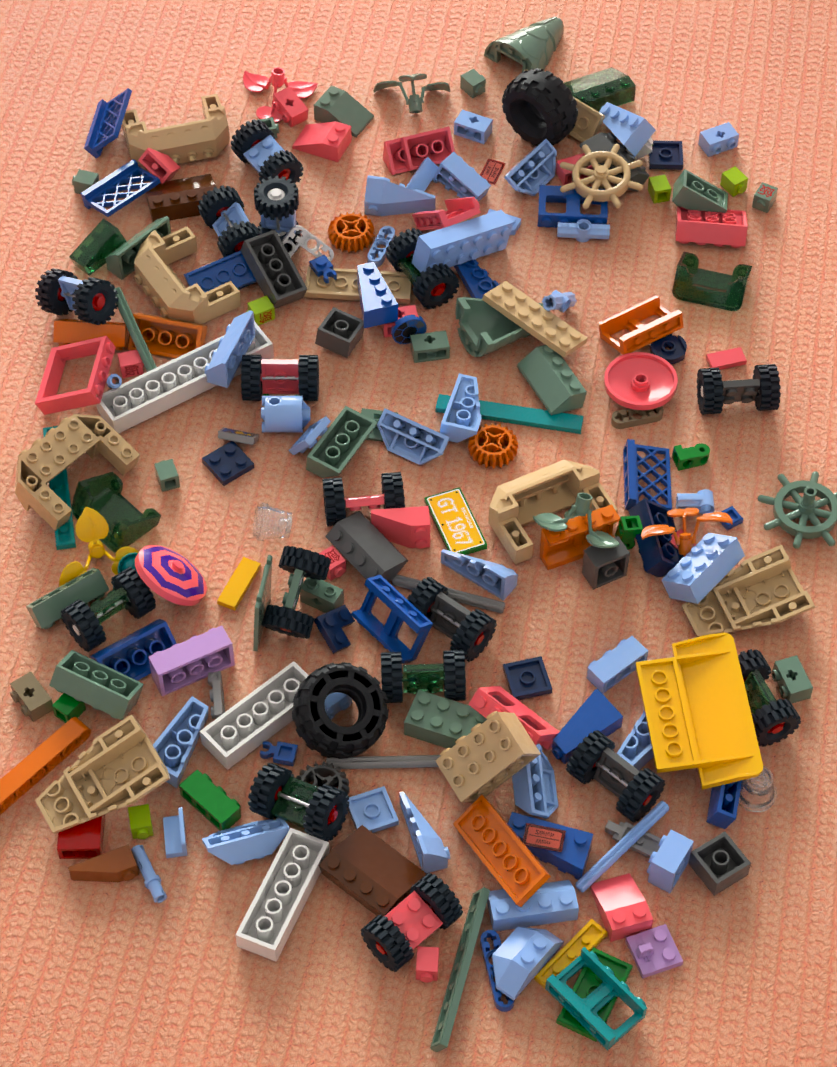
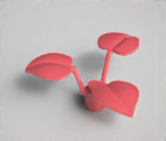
[243,67,318,123]

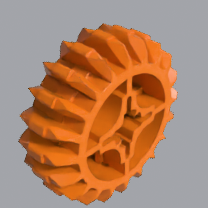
[328,211,375,253]
[468,422,518,469]

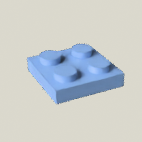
[288,416,331,456]
[347,786,399,833]

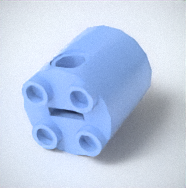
[261,396,311,433]

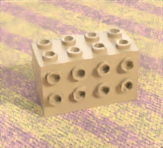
[435,711,541,802]

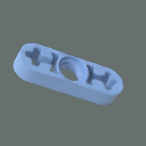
[367,226,395,267]

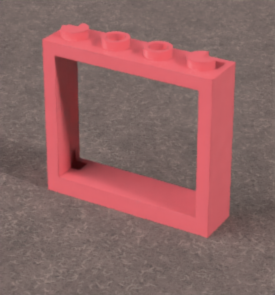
[35,336,116,415]

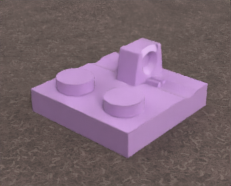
[625,924,683,979]

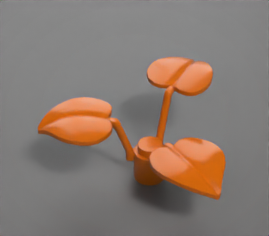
[641,508,733,555]

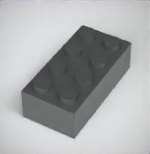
[240,230,307,309]

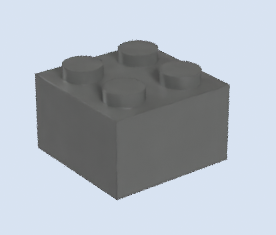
[315,307,364,358]
[582,536,630,590]
[689,832,751,896]

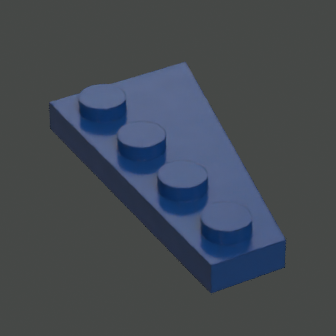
[454,259,500,299]

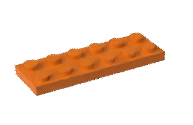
[453,794,551,907]

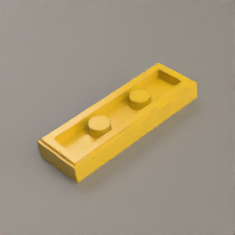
[217,557,261,611]

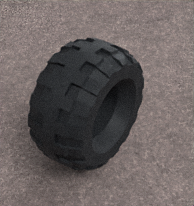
[502,68,578,146]
[292,662,389,759]

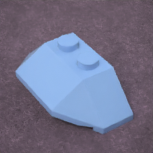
[504,139,557,196]
[377,408,450,465]
[512,744,558,819]
[202,817,289,865]
[492,927,564,1001]

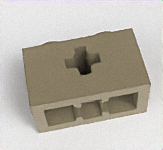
[10,672,53,722]

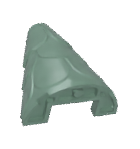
[484,17,564,72]
[455,297,543,357]

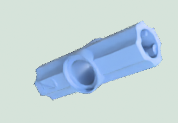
[557,219,610,243]
[542,290,577,313]

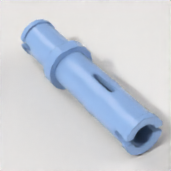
[106,374,122,389]
[131,845,167,903]

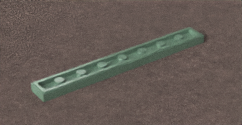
[430,887,490,1052]

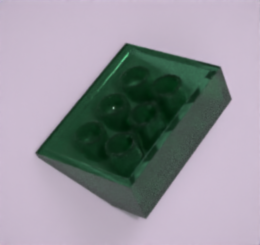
[564,67,636,112]

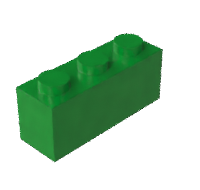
[179,770,241,831]

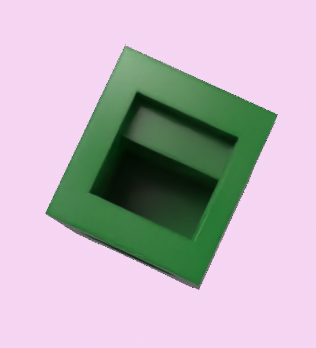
[672,443,710,471]
[615,515,643,550]

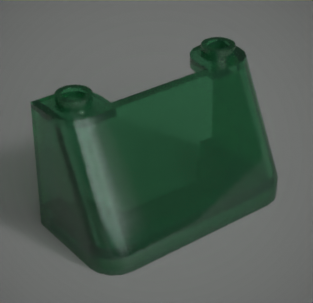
[672,252,752,311]
[71,472,161,552]

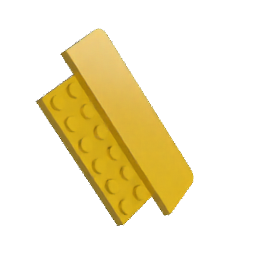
[636,633,763,790]

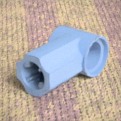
[676,489,715,514]

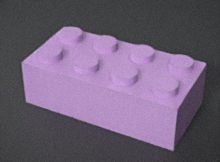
[148,626,235,696]

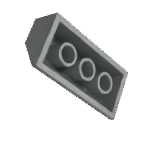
[579,132,650,192]
[325,511,408,583]

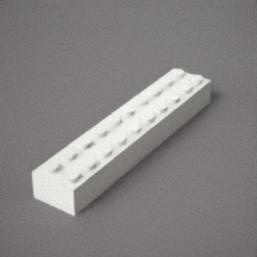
[96,321,274,434]

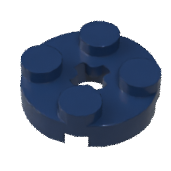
[650,333,687,364]

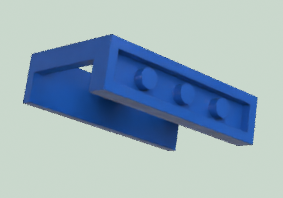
[538,185,608,228]
[351,575,433,664]

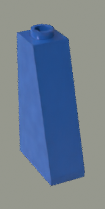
[552,689,623,764]

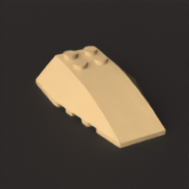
[682,545,815,637]
[35,714,170,834]

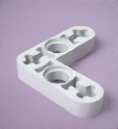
[282,225,334,261]

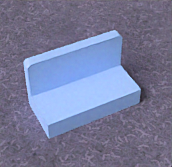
[163,807,188,858]

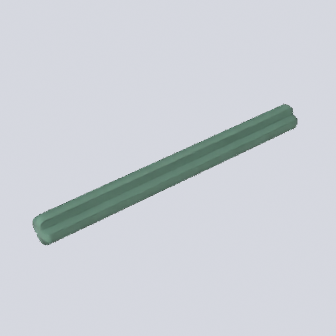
[113,287,157,372]

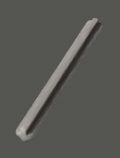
[392,574,505,613]
[326,755,440,769]

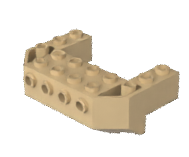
[121,94,230,166]
[134,226,241,324]
[15,414,140,531]
[488,460,618,565]

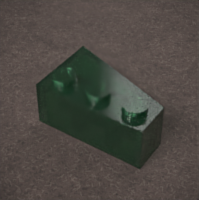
[69,218,127,276]

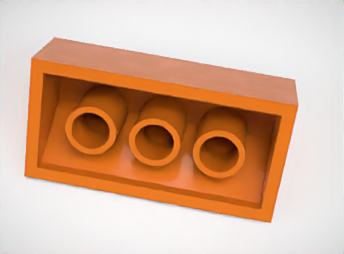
[128,313,207,358]
[53,318,130,350]

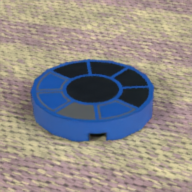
[391,315,427,344]

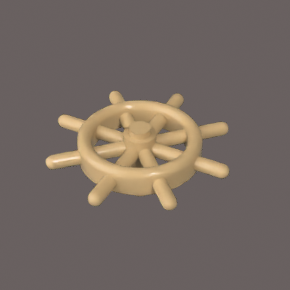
[560,144,643,209]

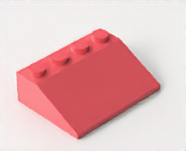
[675,206,748,248]

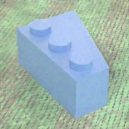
[432,152,491,201]

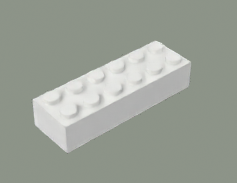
[200,661,309,770]
[235,828,330,962]

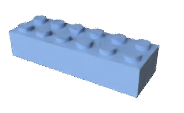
[412,210,514,272]

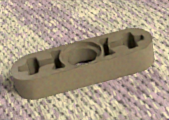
[611,406,664,429]

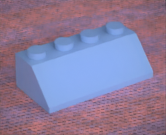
[205,311,255,388]
[487,880,579,931]

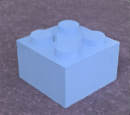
[647,829,694,893]

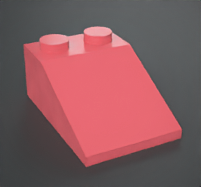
[292,121,352,162]
[371,506,430,549]
[590,873,653,942]

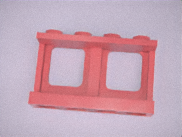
[412,197,480,231]
[468,686,559,750]

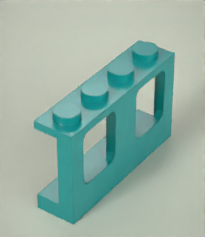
[545,947,647,1051]

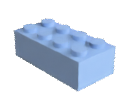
[662,533,745,604]

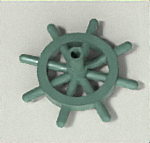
[758,471,837,549]

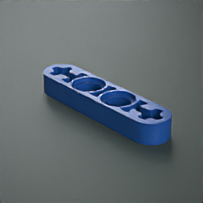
[480,930,514,1012]

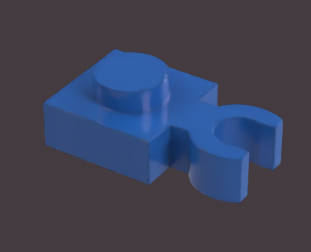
[309,255,337,284]
[260,741,298,766]

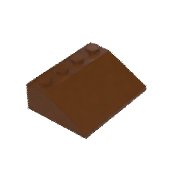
[146,174,216,222]
[319,825,427,917]

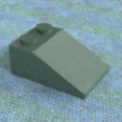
[314,85,374,138]
[672,169,728,213]

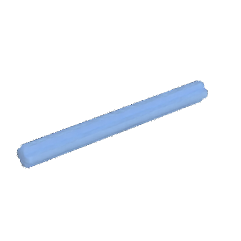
[575,801,669,893]

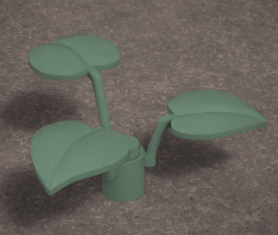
[373,73,450,113]
[533,493,620,548]

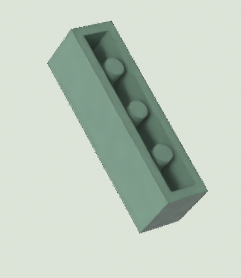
[26,568,109,629]

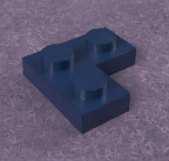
[314,605,355,654]

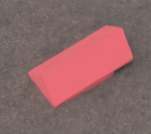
[383,126,455,175]

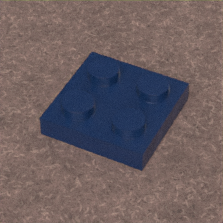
[648,140,683,170]
[202,441,254,486]
[503,656,552,700]

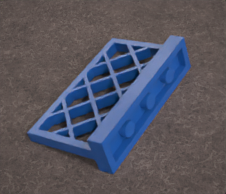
[84,88,132,158]
[81,159,161,217]
[623,439,672,510]

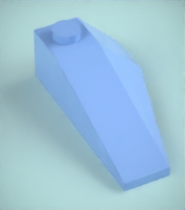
[364,175,436,216]
[440,373,482,443]
[441,549,518,601]
[399,792,450,873]

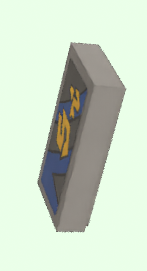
[218,427,259,445]

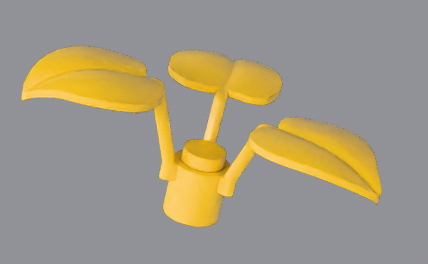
[59,507,139,587]

